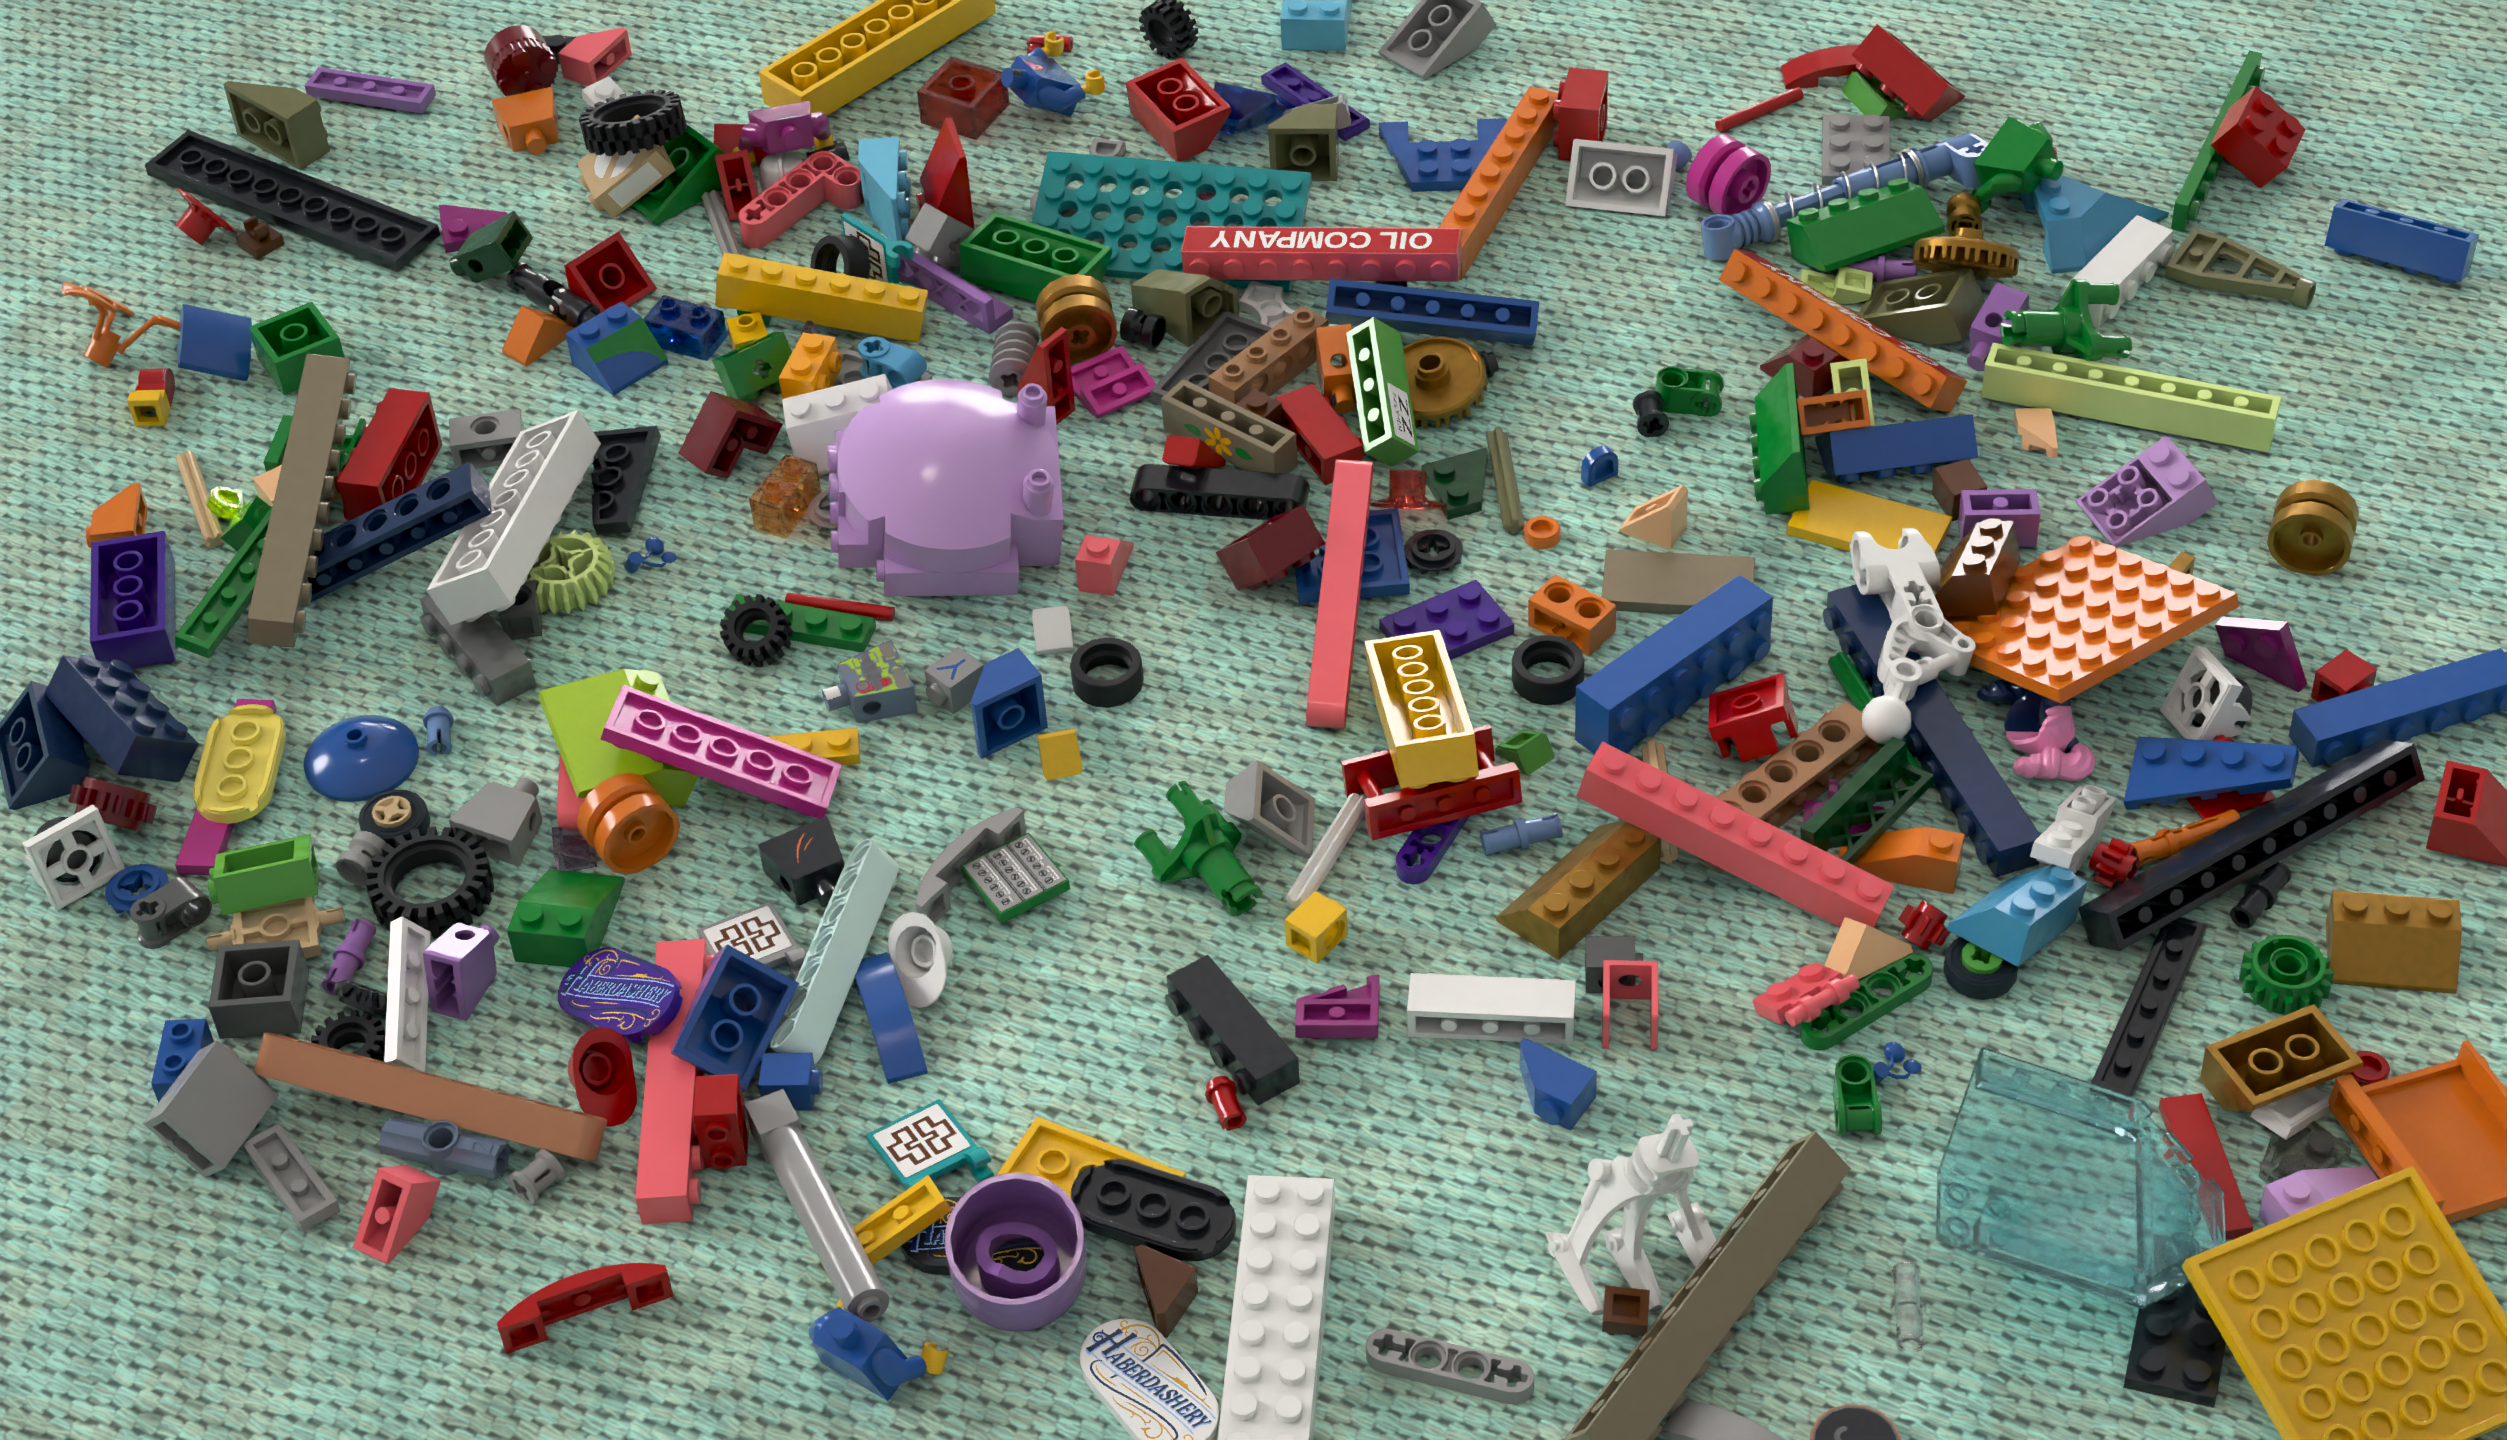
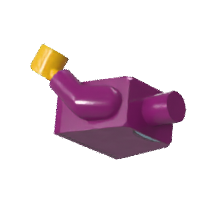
[733,101,834,165]

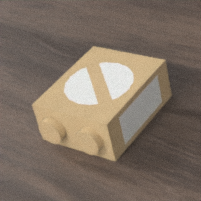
[577,115,675,218]

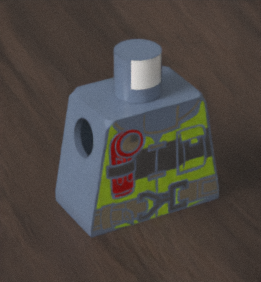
[822,640,918,723]

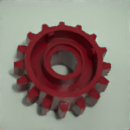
[68,777,157,832]

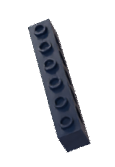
[308,462,492,602]

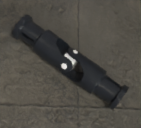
[506,262,601,328]

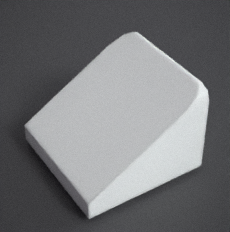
[1032,606,1074,655]

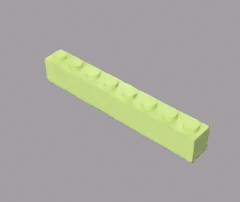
[1981,343,2281,453]

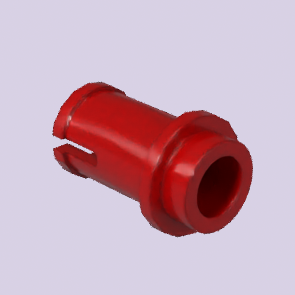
[1205,1076,1247,1131]

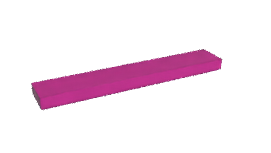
[175,699,277,875]

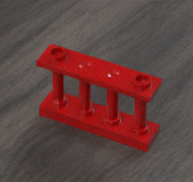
[1341,725,1523,841]

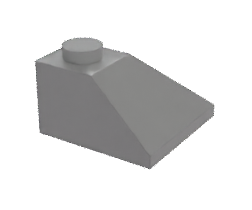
[1224,760,1315,859]

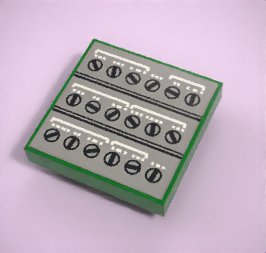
[961,832,1070,924]

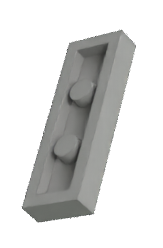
[242,1123,341,1232]

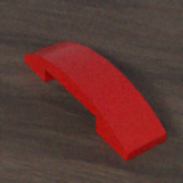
[1781,45,1860,89]
[497,1263,674,1354]

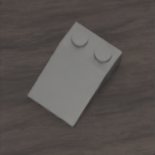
[1378,0,1496,80]

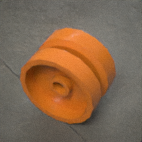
[577,772,680,875]

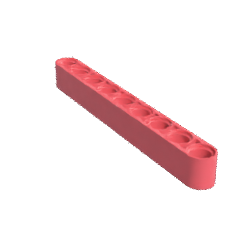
[1306,459,1373,729]

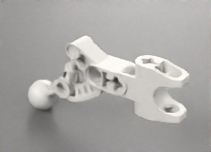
[1850,528,1976,744]

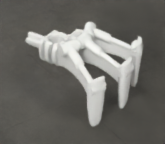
[1546,1114,1717,1315]

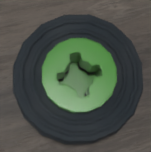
[1943,937,2018,1000]

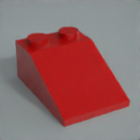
[916,118,975,230]

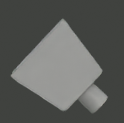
[449,777,542,866]

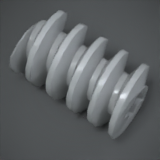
[988,321,1039,396]

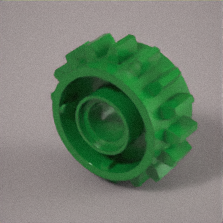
[2239,935,2334,1015]

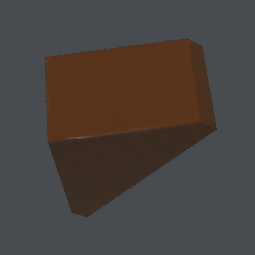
[1134,1245,1198,1338]

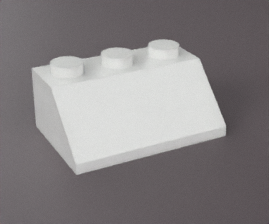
[1565,139,1677,217]
[782,374,892,480]

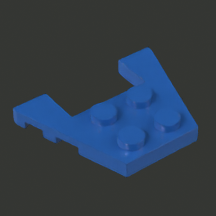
[1379,118,1507,192]

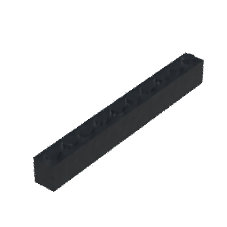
[2078,739,2425,951]

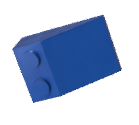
[671,944,799,1092]

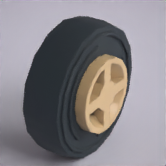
[358,790,430,848]

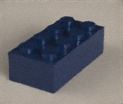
[44,655,199,782]

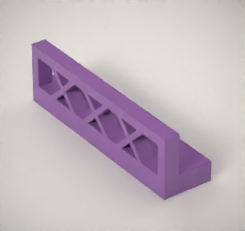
[897,252,1014,334]

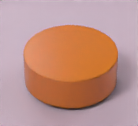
[1524,516,1561,549]

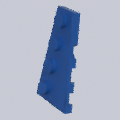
[2123,736,2299,810]

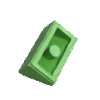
[1842,71,1909,121]

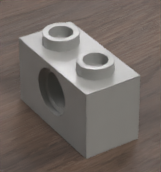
[449,409,525,469]

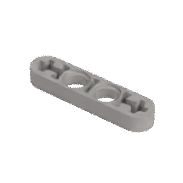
[1366,1329,1534,1405]

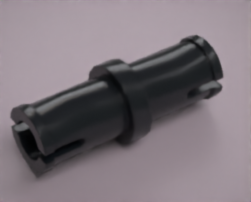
[2230,862,2292,929]

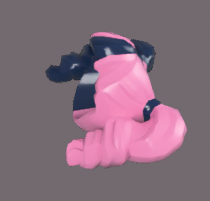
[1977,680,2096,781]

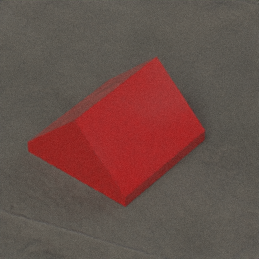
[564,231,657,313]

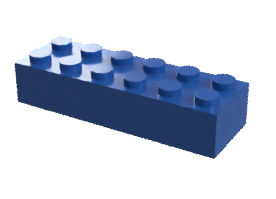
[1575,574,1773,754]

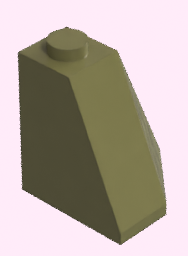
[1131,269,1239,347]

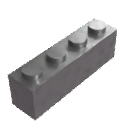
[420,595,536,706]

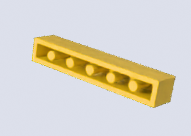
[715,252,928,342]

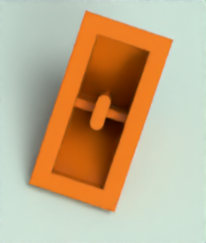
[502,305,574,367]

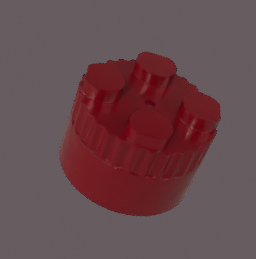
[484,25,558,96]

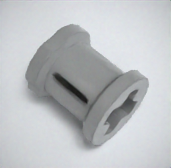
[508,1149,566,1205]

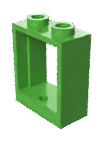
[207,834,319,916]

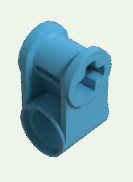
[858,336,927,389]

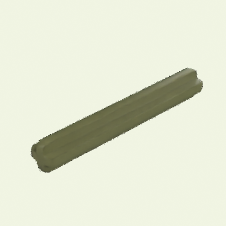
[1486,427,1525,535]

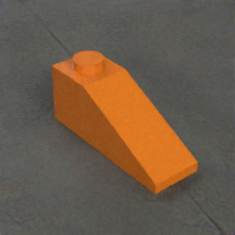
[1838,826,1965,894]

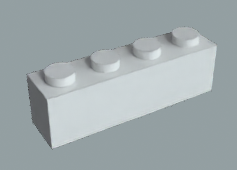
[2064,215,2174,328]
[1407,973,1576,1044]

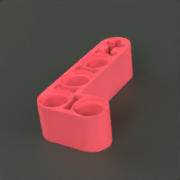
[739,151,864,248]

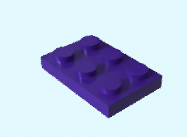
[1379,580,1514,660]

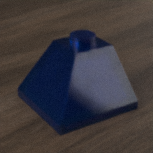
[1214,82,1295,135]

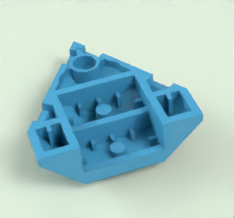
[2019,175,2169,274]

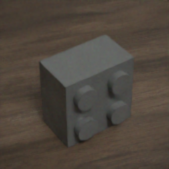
[209,940,309,1039]

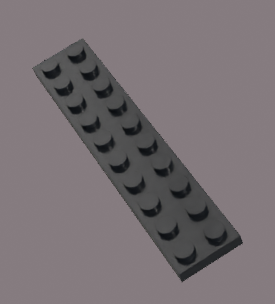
[145,130,440,272]

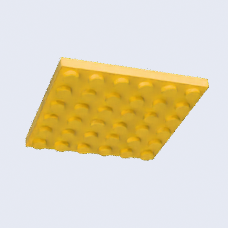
[2181,1166,2507,1440]

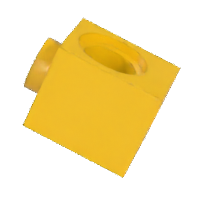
[1284,891,1348,964]

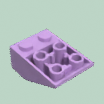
[2075,435,2218,548]

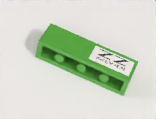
[1346,317,1419,467]

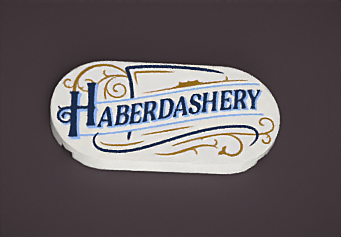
[1080,1319,1219,1440]

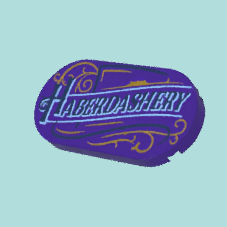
[558,947,683,1043]

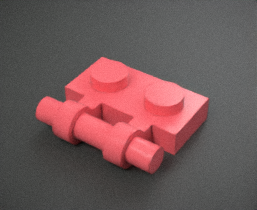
[1752,963,1860,1027]

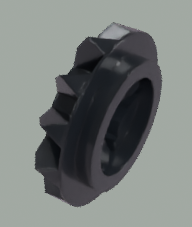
[1404,529,1463,576]
[333,980,387,1016]

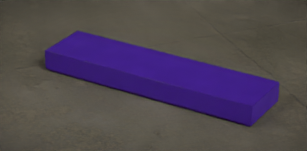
[1261,62,1370,141]

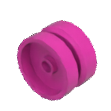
[1686,134,1771,216]

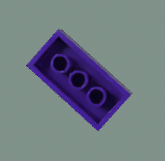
[90,531,176,668]

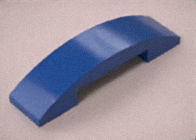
[854,952,928,1084]

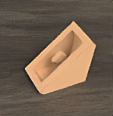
[1619,485,1688,550]
[1824,917,1913,980]

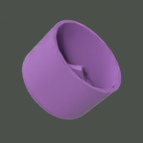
[945,1173,1087,1331]

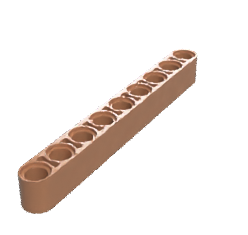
[254,1032,607,1161]

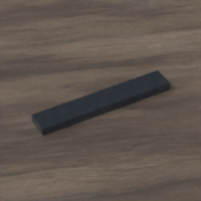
[2088,917,2207,1107]

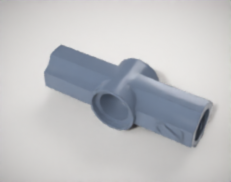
[379,1117,511,1179]

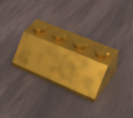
[1496,820,1661,960]

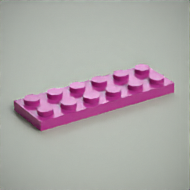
[600,685,842,819]

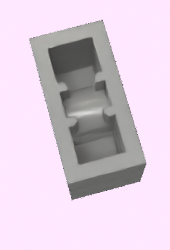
[905,203,974,271]

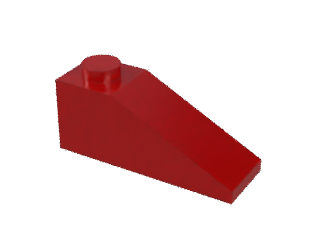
[1018,327,1075,425]

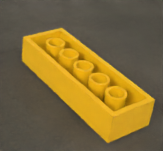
[1365,630,1479,789]

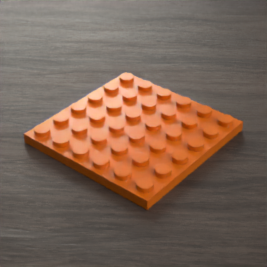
[1944,535,2239,704]

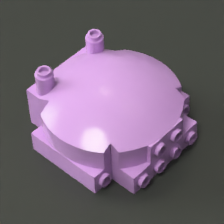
[828,379,1064,596]

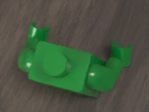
[1972,117,2064,214]

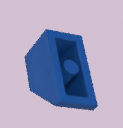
[1520,1038,1597,1131]

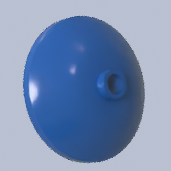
[303,715,419,802]

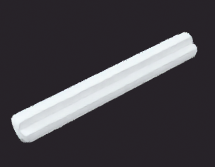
[1286,793,1367,909]

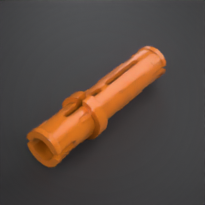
[2129,809,2241,868]

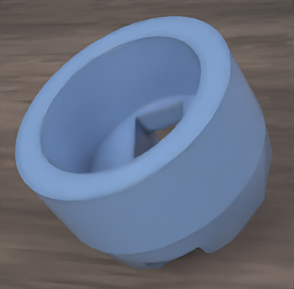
[1666,140,1692,169]

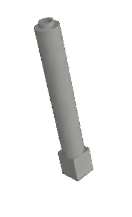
[744,1089,889,1322]

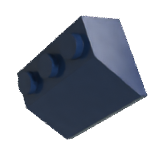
[0,681,90,810]

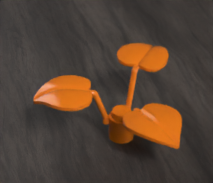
[62,281,180,368]

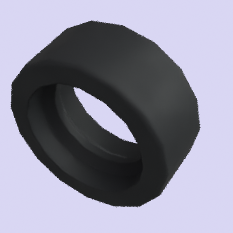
[810,235,870,279]
[1512,635,1584,705]
[1070,637,1144,708]

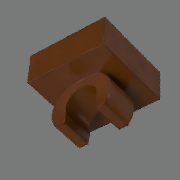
[236,215,285,260]
[1602,1285,1650,1337]

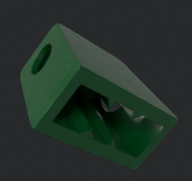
[449,211,533,283]

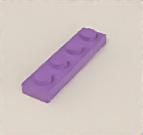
[304,67,436,114]

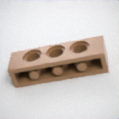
[1208,306,1329,404]

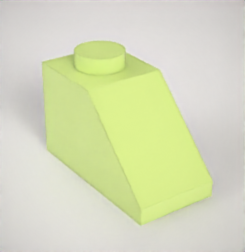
[1830,358,1875,427]

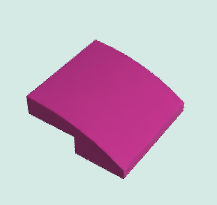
[1071,345,1156,418]

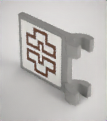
[697,901,806,980]

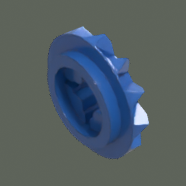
[105,864,169,915]

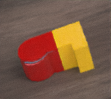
[127,368,175,427]

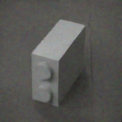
[143,1041,279,1177]

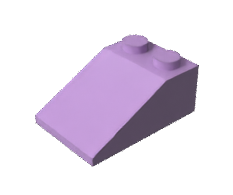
[2258,1166,2379,1226]

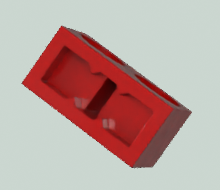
[693,1074,749,1169]

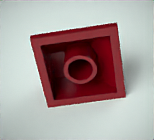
[1760,334,1850,398]

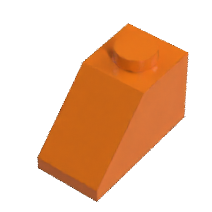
[86,483,148,548]

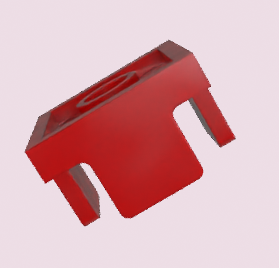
[1708,673,1798,762]

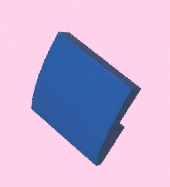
[177,304,252,381]

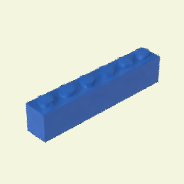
[1325,278,1539,345]
[2289,648,2507,767]

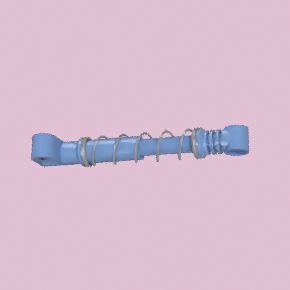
[1701,132,1988,261]

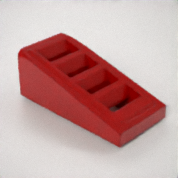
[1162,435,1226,468]

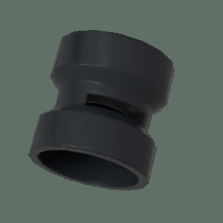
[1120,307,1166,349]

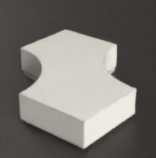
[1239,281,1295,328]

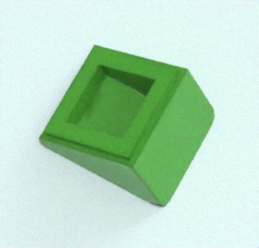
[1495,729,1555,775]

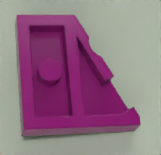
[439,204,507,253]
[2215,617,2307,692]
[1295,975,1380,1039]

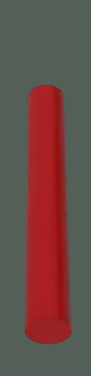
[1715,87,1804,133]
[785,592,895,621]

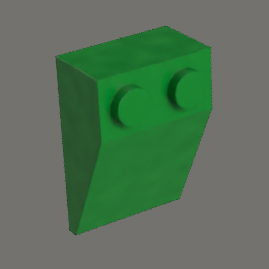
[631,125,725,225]
[507,869,625,967]

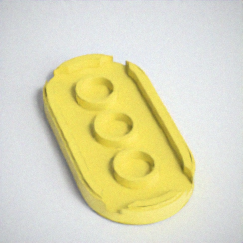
[193,704,286,824]

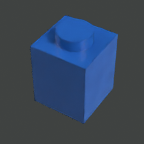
[758,1053,823,1111]

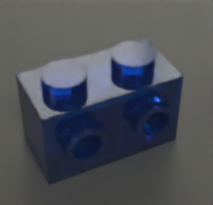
[643,295,728,361]

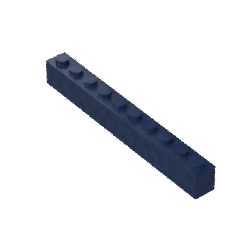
[1823,584,2040,877]

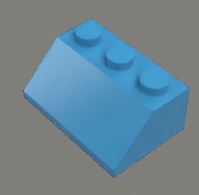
[1947,864,2088,967]

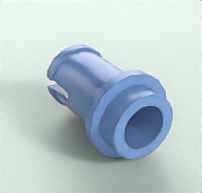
[423,706,454,756]

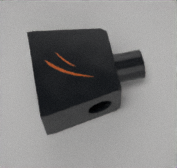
[758,816,844,908]

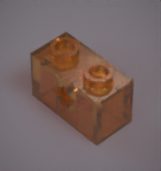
[749,454,821,539]

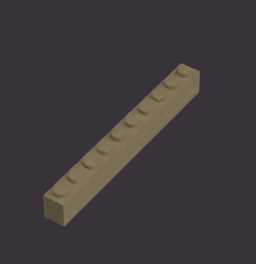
[247,354,357,648]
[1564,1132,1851,1440]

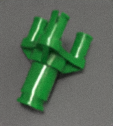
[2000,279,2132,361]
[1134,781,1263,916]

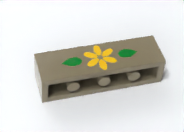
[1161,379,1298,474]

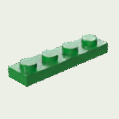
[723,594,876,653]

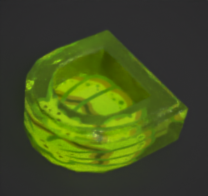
[206,486,245,520]

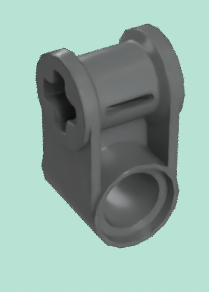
[130,877,212,949]

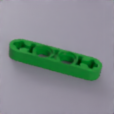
[1800,953,1933,1050]

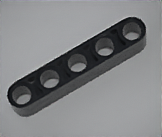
[1129,464,1310,520]

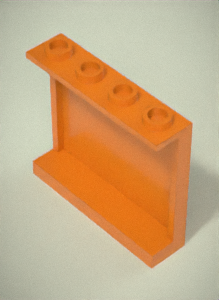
[2328,1040,2507,1223]

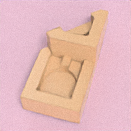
[2014,408,2058,458]

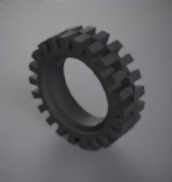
[579,90,687,156]
[365,826,494,939]

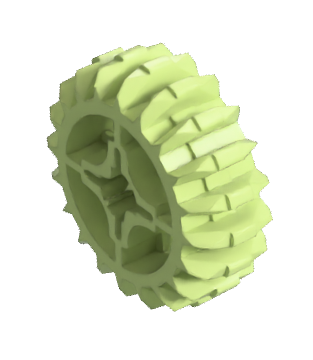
[527,529,615,616]

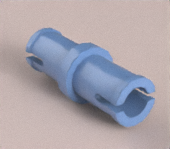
[1480,813,1563,856]

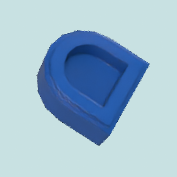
[1581,445,1619,487]

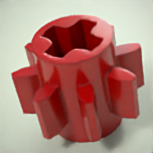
[2089,838,2140,889]
[1898,900,1950,951]

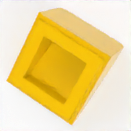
[1037,728,1083,780]

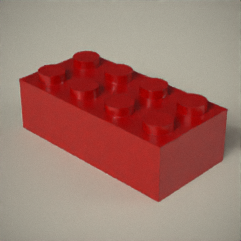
[336,388,443,521]

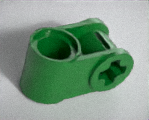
[1655,366,1724,417]
[1833,1054,1882,1136]

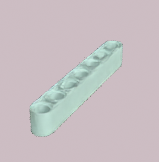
[769,839,900,1064]

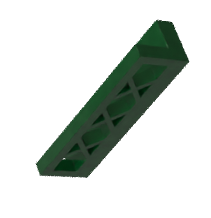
[1800,737,1934,865]

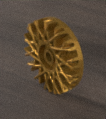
[1913,227,2020,280]
[1403,337,1488,429]

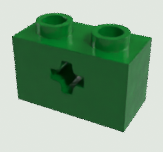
[712,332,792,402]

